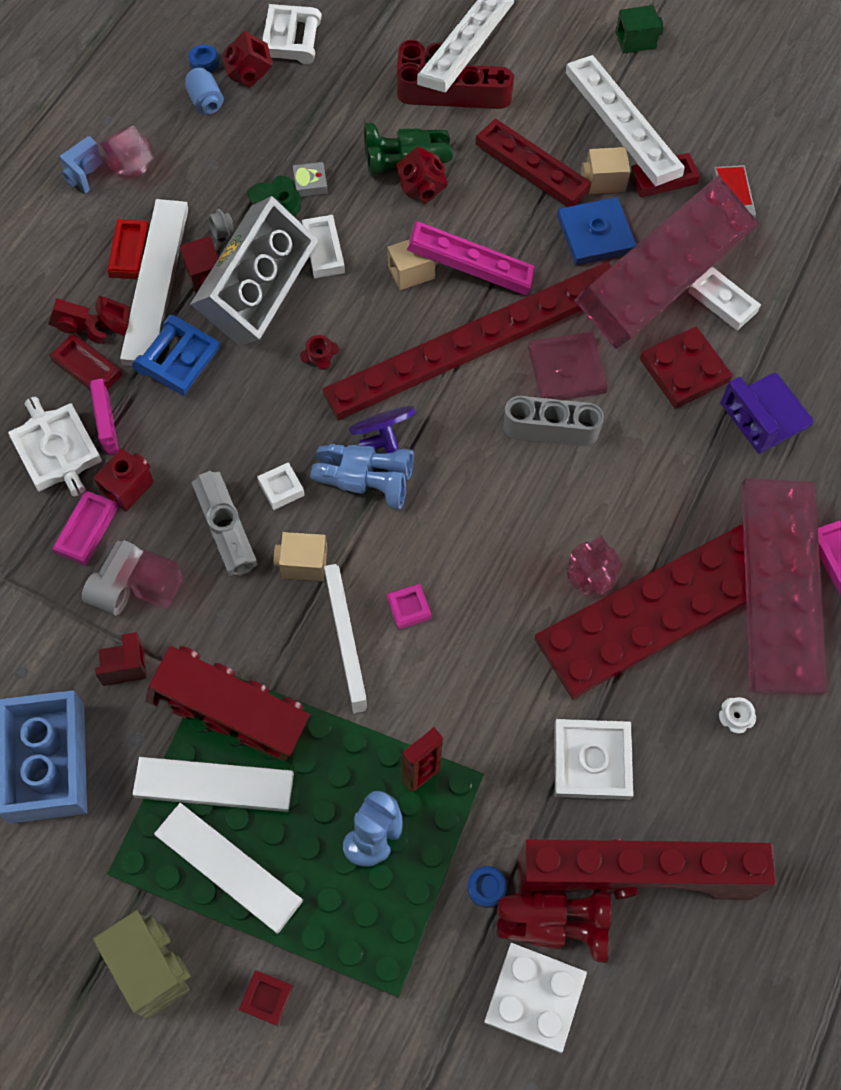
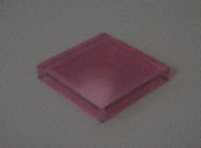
[528,332,608,400]

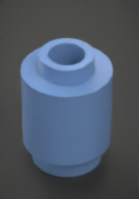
[185,68,224,114]

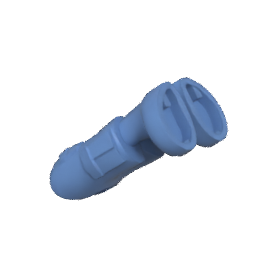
[310,444,414,510]
[343,791,403,867]

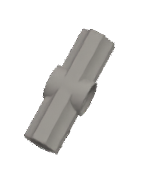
[192,471,258,576]

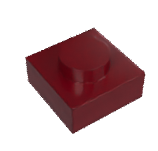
[239,970,294,1027]

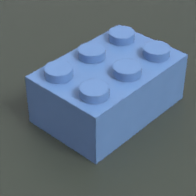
[0,690,87,824]

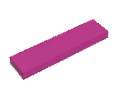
[407,221,535,296]

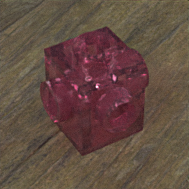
[99,125,154,178]
[567,535,622,597]

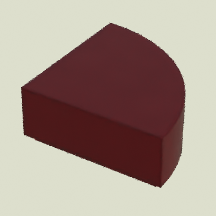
[95,295,130,336]

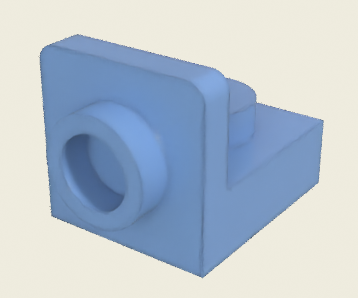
[59,136,103,193]

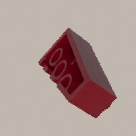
[145,645,310,762]

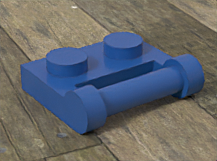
[132,315,220,396]

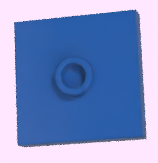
[557,197,637,266]

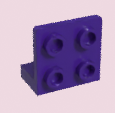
[720,373,814,454]

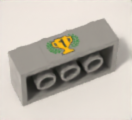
[190,196,318,346]

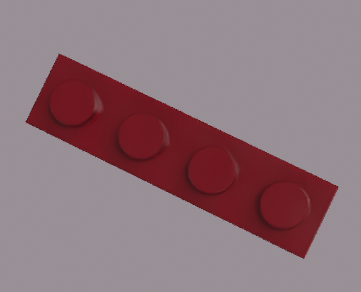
[475,118,592,207]

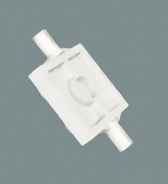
[8,397,102,496]

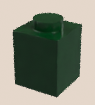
[615,5,663,54]

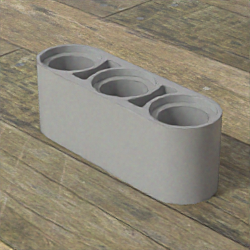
[503,396,604,446]

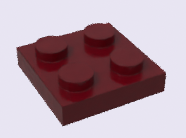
[640,326,733,409]

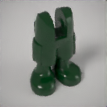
[364,122,453,177]

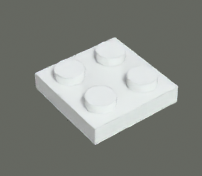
[554,719,633,800]
[484,943,587,1054]

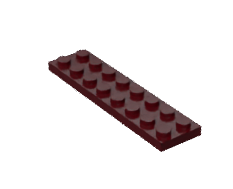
[534,508,814,700]

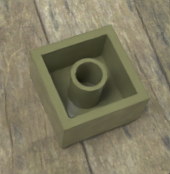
[93,910,191,1019]

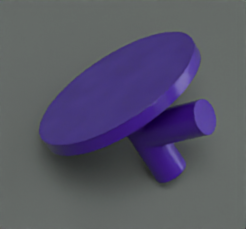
[349,406,416,453]

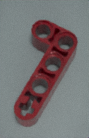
[397,39,514,109]

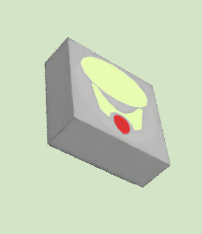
[293,162,328,197]

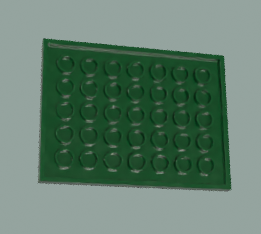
[107,676,484,998]

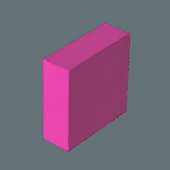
[386,584,432,630]

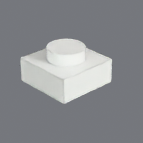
[257,462,305,510]

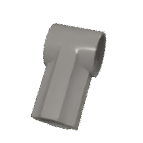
[81,540,146,615]

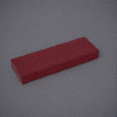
[402,727,443,792]

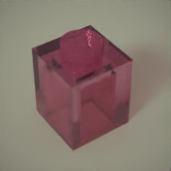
[127,549,183,609]

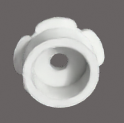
[719,697,756,733]

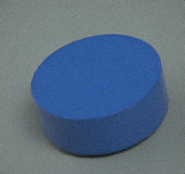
[188,45,219,73]
[467,866,507,908]

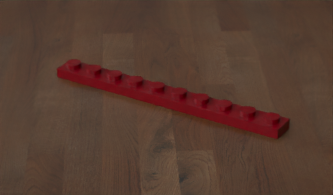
[322,261,624,421]

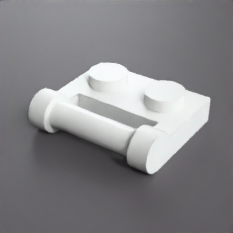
[262,4,322,65]

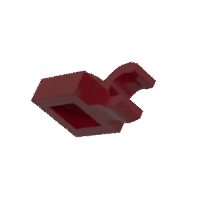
[48,298,108,344]

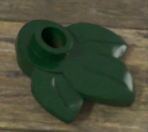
[247,176,302,216]

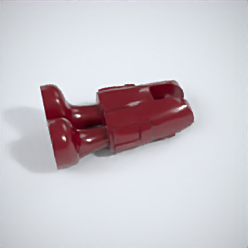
[497,891,611,963]

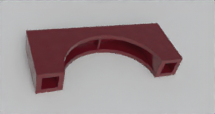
[517,839,776,900]

